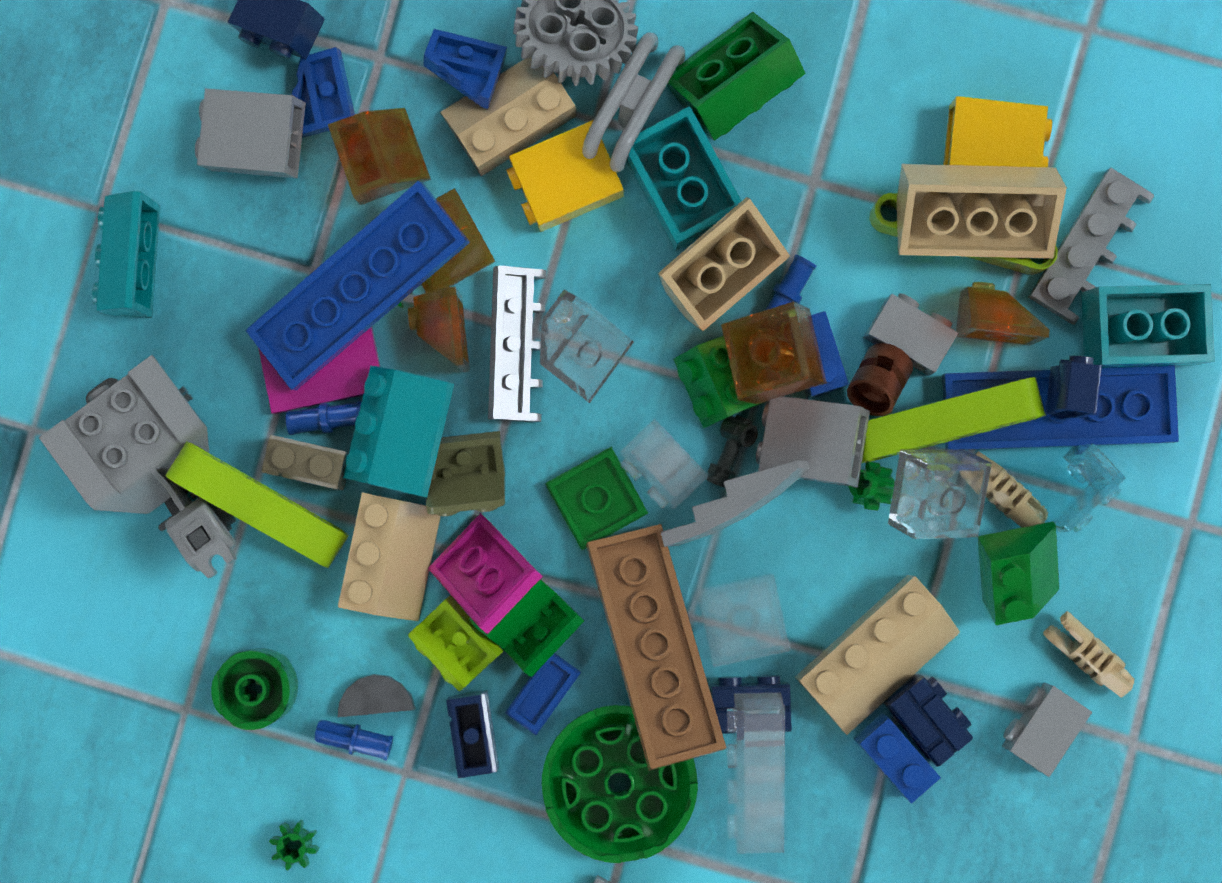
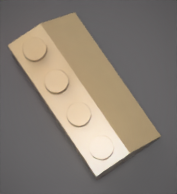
[897,164,1067,259]
[795,575,960,735]

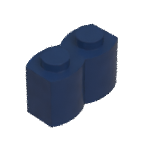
[1045,356,1102,418]

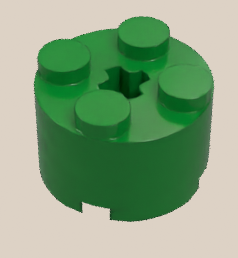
[211,648,298,730]

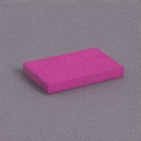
[258,327,380,414]
[428,513,543,634]

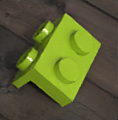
[408,595,503,691]

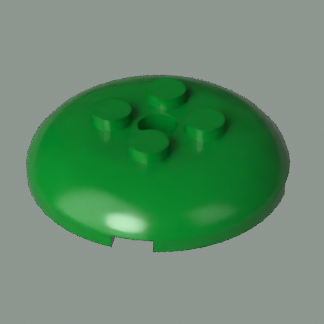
[541,705,698,863]

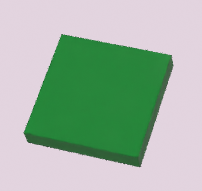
[545,446,648,550]

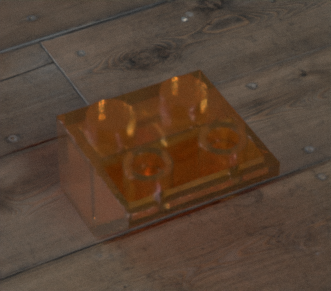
[328,108,431,205]

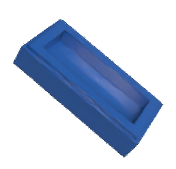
[505,653,581,735]

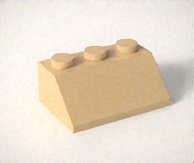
[440,57,576,176]
[658,197,790,331]
[338,493,441,621]

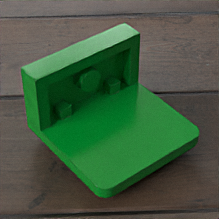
[673,326,782,429]
[469,579,584,677]

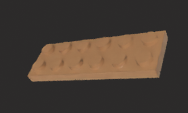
[586,524,726,771]

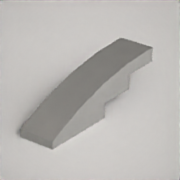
[661,460,810,547]

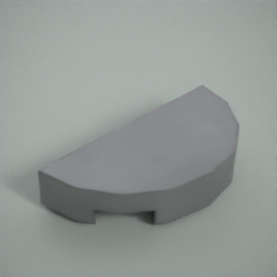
[337,674,416,718]

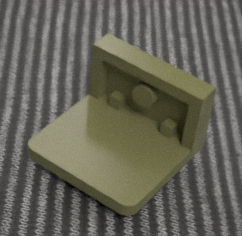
[426,431,505,516]

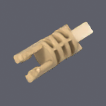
[961,451,1049,528]
[1043,611,1135,698]

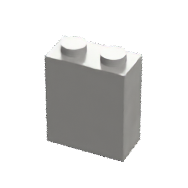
[195,88,306,178]
[756,395,870,487]

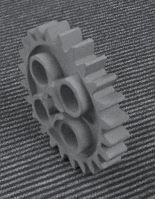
[513,0,638,86]

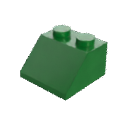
[977,521,1060,625]

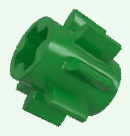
[848,461,897,511]
[269,820,320,871]

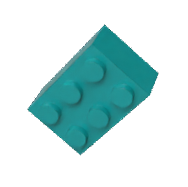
[626,106,742,251]
[1081,284,1215,368]

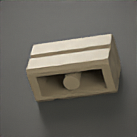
[262,435,349,490]

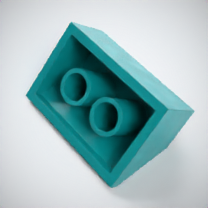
[92,191,160,318]
[343,365,454,498]

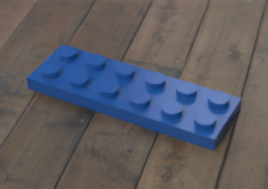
[245,181,470,390]
[942,365,1179,451]

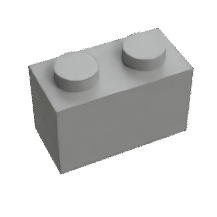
[863,293,958,376]
[1002,683,1092,777]

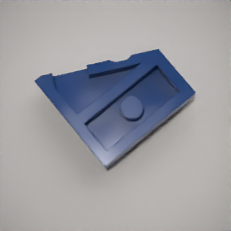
[423,29,507,109]
[292,47,357,138]

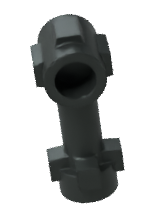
[706,415,758,488]

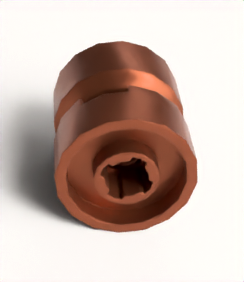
[847,343,913,416]

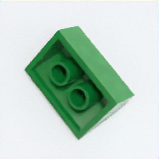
[667,12,806,141]

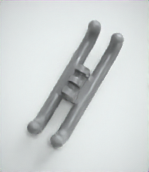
[582,32,686,172]

